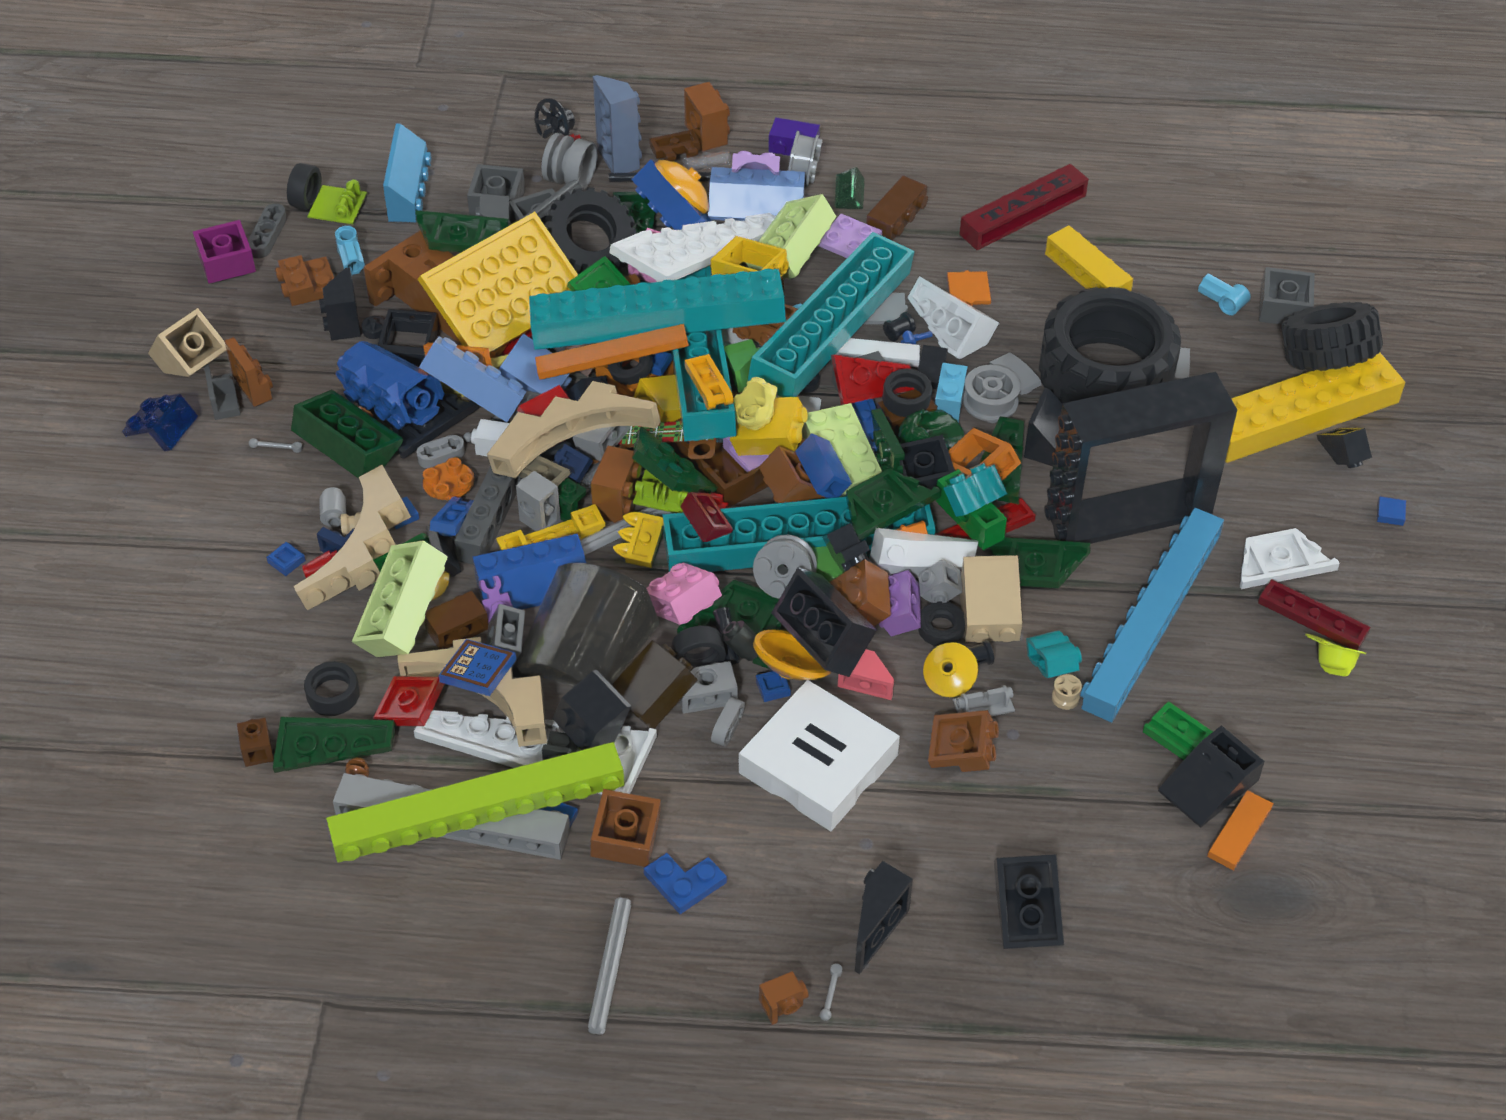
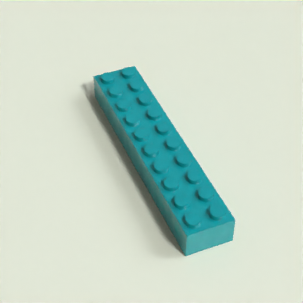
[748,232,915,397]
[671,265,736,441]
[529,269,786,350]
[663,497,935,572]

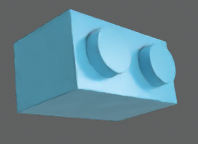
[935,363,968,423]

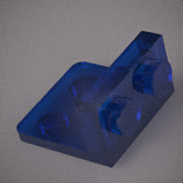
[122,394,198,452]

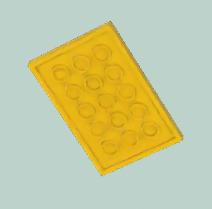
[417,212,578,353]

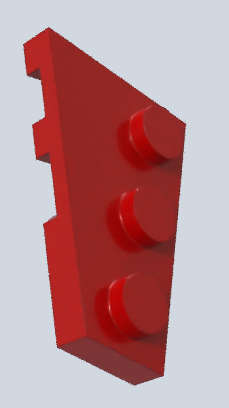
[831,355,914,405]

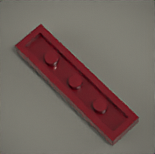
[1258,579,1371,650]

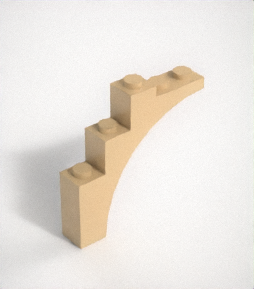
[487,381,661,478]
[294,465,411,611]
[398,637,547,747]

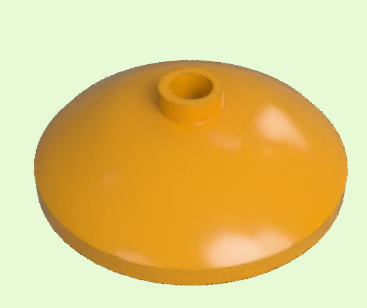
[655,160,709,214]
[753,630,831,680]

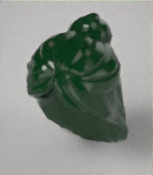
[897,409,964,450]

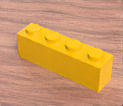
[1045,225,1133,291]

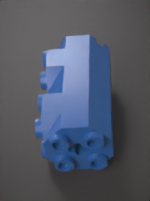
[336,341,444,429]

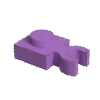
[479,575,512,623]

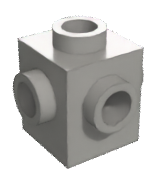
[918,560,962,603]

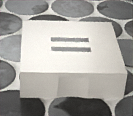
[739,680,900,831]

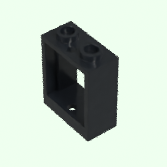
[378,309,439,367]

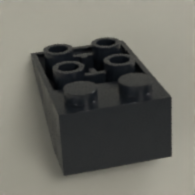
[1158,725,1265,828]

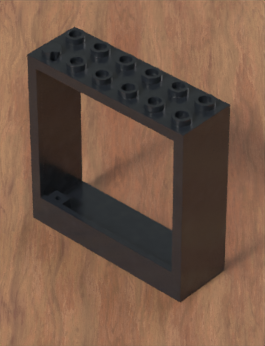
[1044,372,1237,544]

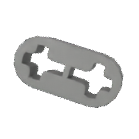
[417,435,465,468]
[711,697,745,747]

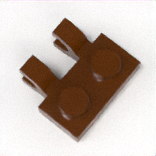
[649,129,700,168]

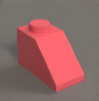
[838,649,894,700]

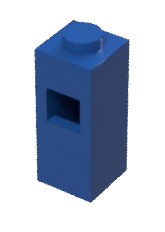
[795,433,852,498]

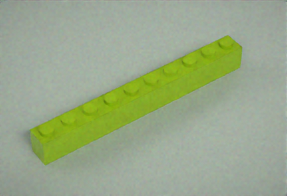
[326,742,625,863]

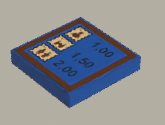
[439,639,516,696]

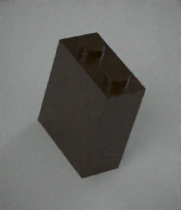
[612,640,698,729]

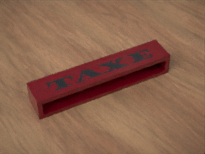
[959,163,1089,250]

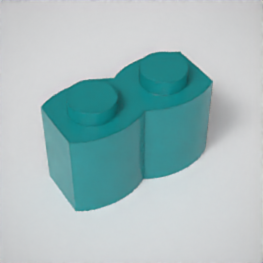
[944,463,1007,517]
[1026,630,1082,678]

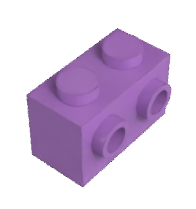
[879,570,921,637]

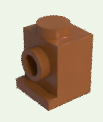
[759,971,809,1025]

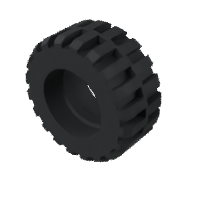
[544,187,636,275]
[1281,302,1383,371]

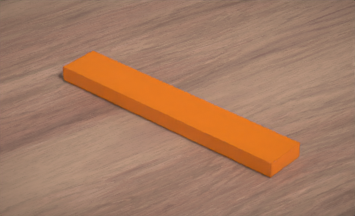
[535,324,689,380]

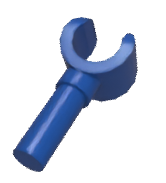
[901,331,933,345]

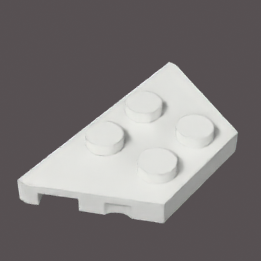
[1240,528,1340,589]

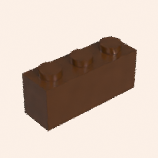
[866,176,928,241]

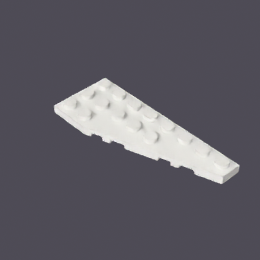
[609,213,776,282]

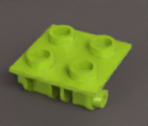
[308,179,367,225]
[633,469,688,513]

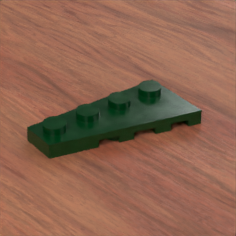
[979,416,1025,504]
[273,717,395,773]

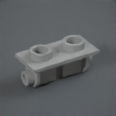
[953,685,1015,716]

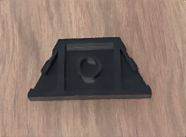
[390,393,479,459]

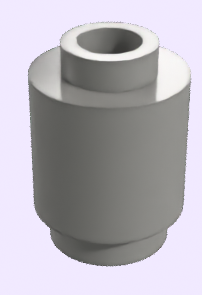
[319,487,346,527]

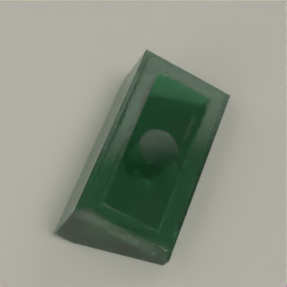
[834,167,865,209]

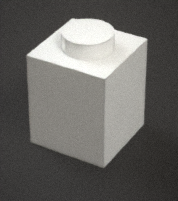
[471,419,510,456]

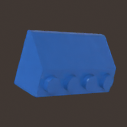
[631,159,712,230]
[473,534,592,610]

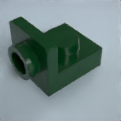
[558,478,587,522]

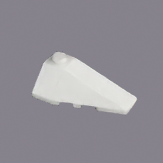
[908,276,999,359]
[869,528,978,578]

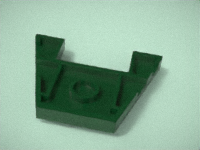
[677,580,781,670]

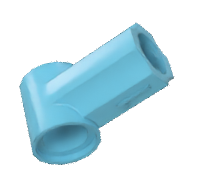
[335,226,365,275]
[1198,273,1251,315]

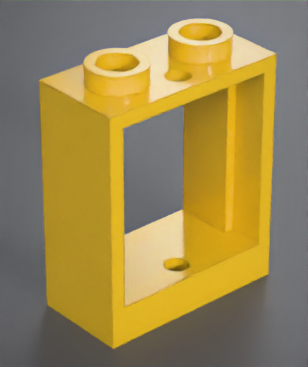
[710,236,789,277]

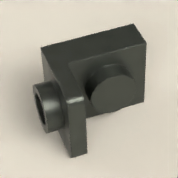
[542,731,578,760]

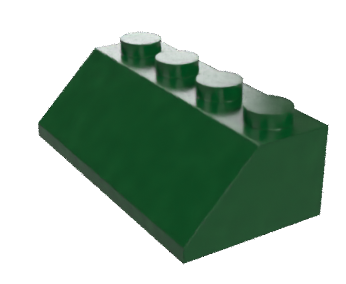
[291,390,403,479]

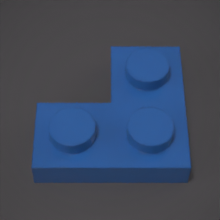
[644,853,727,914]

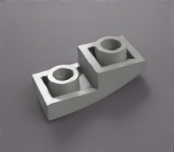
[990,352,1042,395]

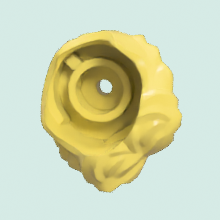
[733,377,777,430]

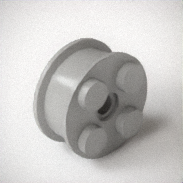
[788,131,823,186]
[963,365,1020,423]
[753,535,817,599]

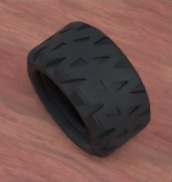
[1039,287,1181,404]

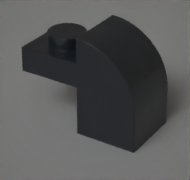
[822,523,870,573]

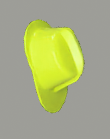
[1305,633,1366,677]

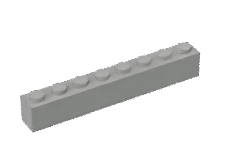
[333,773,570,860]

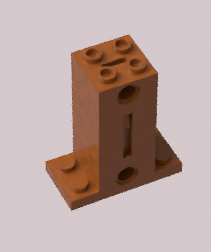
[364,231,463,346]

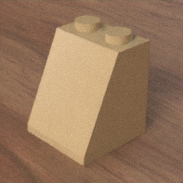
[148,308,227,377]
[960,555,1022,643]

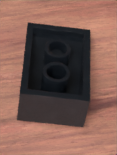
[994,854,1064,949]
[855,861,913,974]

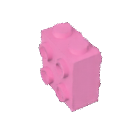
[642,563,722,625]

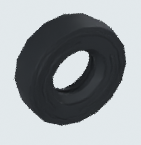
[608,355,653,385]
[918,601,965,646]

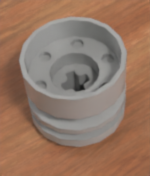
[541,133,597,190]

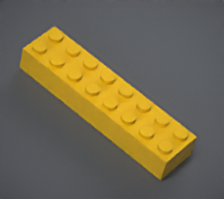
[1225,352,1405,463]

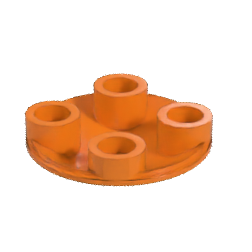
[423,457,475,500]

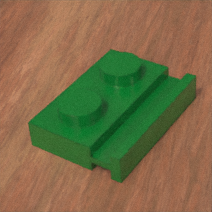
[1143,701,1213,760]

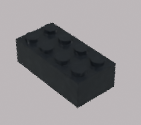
[771,567,877,677]

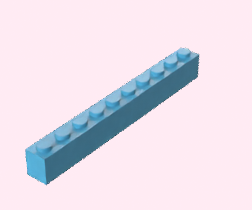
[1080,508,1224,723]

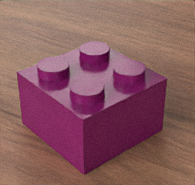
[192,220,256,284]

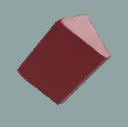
[681,492,733,542]

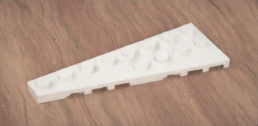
[414,710,657,795]

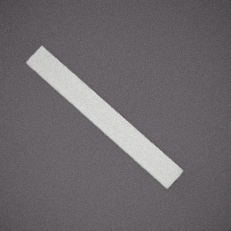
[722,328,920,367]

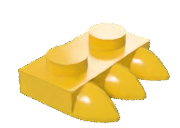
[613,512,663,568]

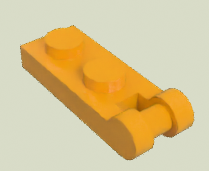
[685,354,733,410]

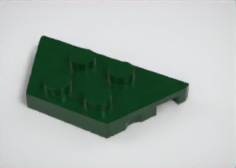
[415,210,509,253]
[871,409,905,475]
[632,427,718,494]
[846,468,941,541]
[989,537,1091,589]

